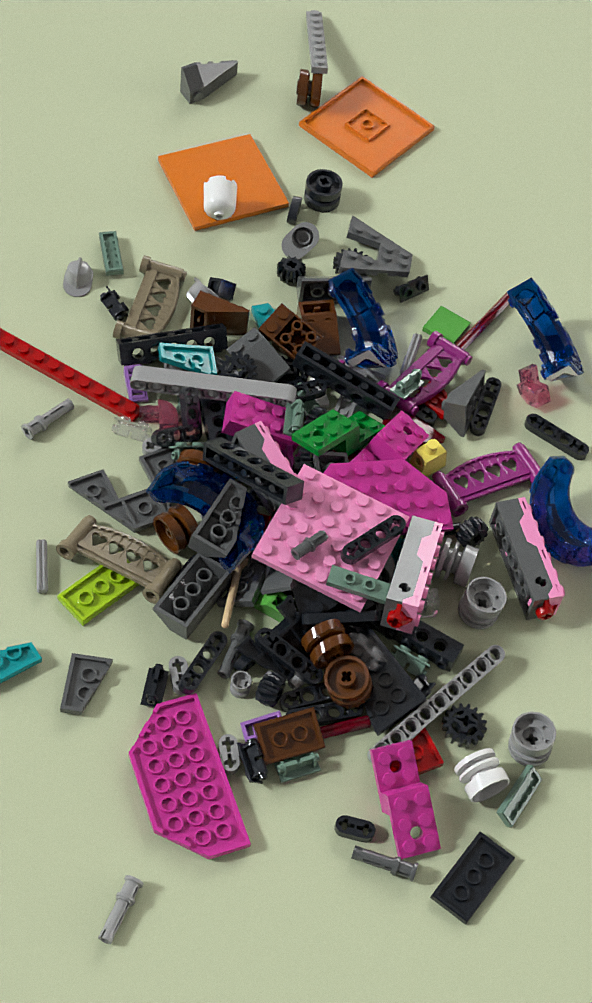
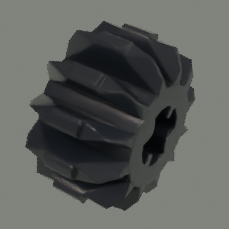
[277,255,306,285]
[455,516,489,547]
[255,671,286,707]

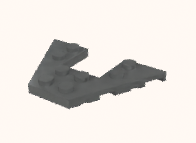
[338,216,413,278]
[68,445,174,533]

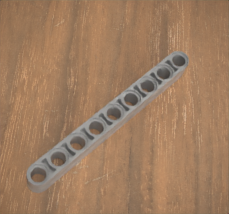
[130,365,297,408]
[367,645,505,763]

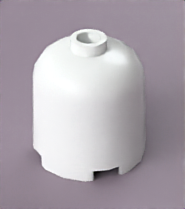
[204,176,237,220]

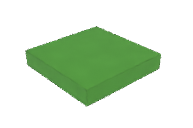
[422,306,471,344]

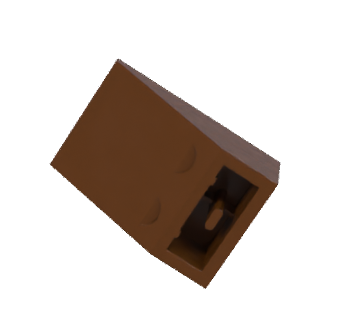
[190,290,250,335]
[296,300,341,356]
[258,303,323,360]

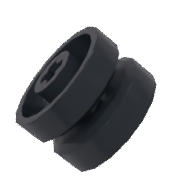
[304,169,343,213]

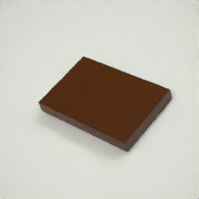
[253,707,326,765]

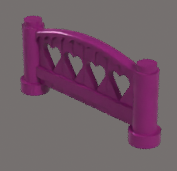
[377,331,473,417]
[432,442,549,517]

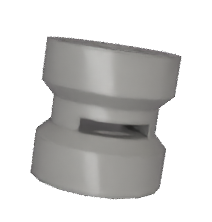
[230,671,252,698]

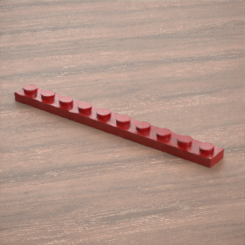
[0,328,143,424]

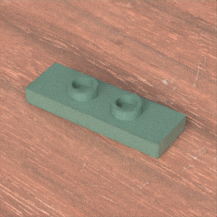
[99,231,124,276]
[326,565,391,604]
[496,765,542,827]

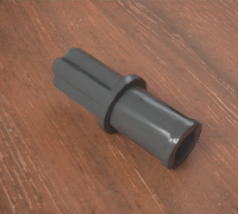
[291,530,328,560]

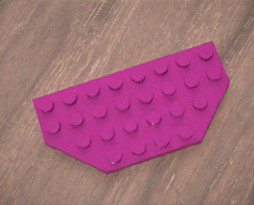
[323,459,454,535]
[128,693,251,860]

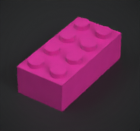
[222,391,299,452]

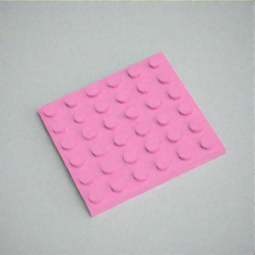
[251,464,409,612]

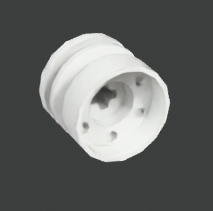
[454,748,510,803]

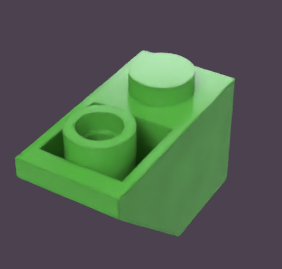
[254,592,295,622]

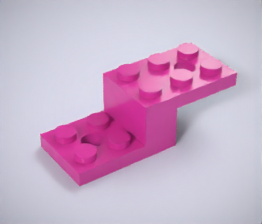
[351,411,429,462]
[369,740,441,859]

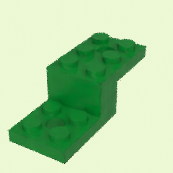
[291,409,385,457]

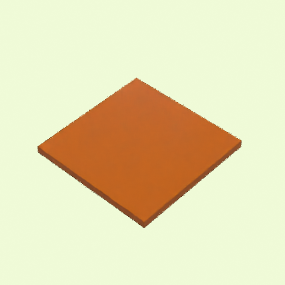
[299,76,435,178]
[158,134,289,231]

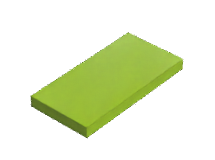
[57,551,140,626]

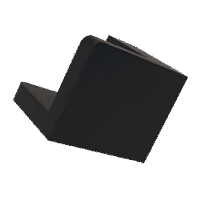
[208,277,237,301]

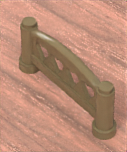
[113,255,187,348]
[56,515,182,604]

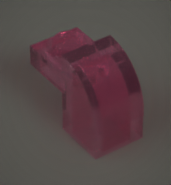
[517,364,551,408]
[139,400,178,434]

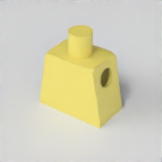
[409,439,447,477]

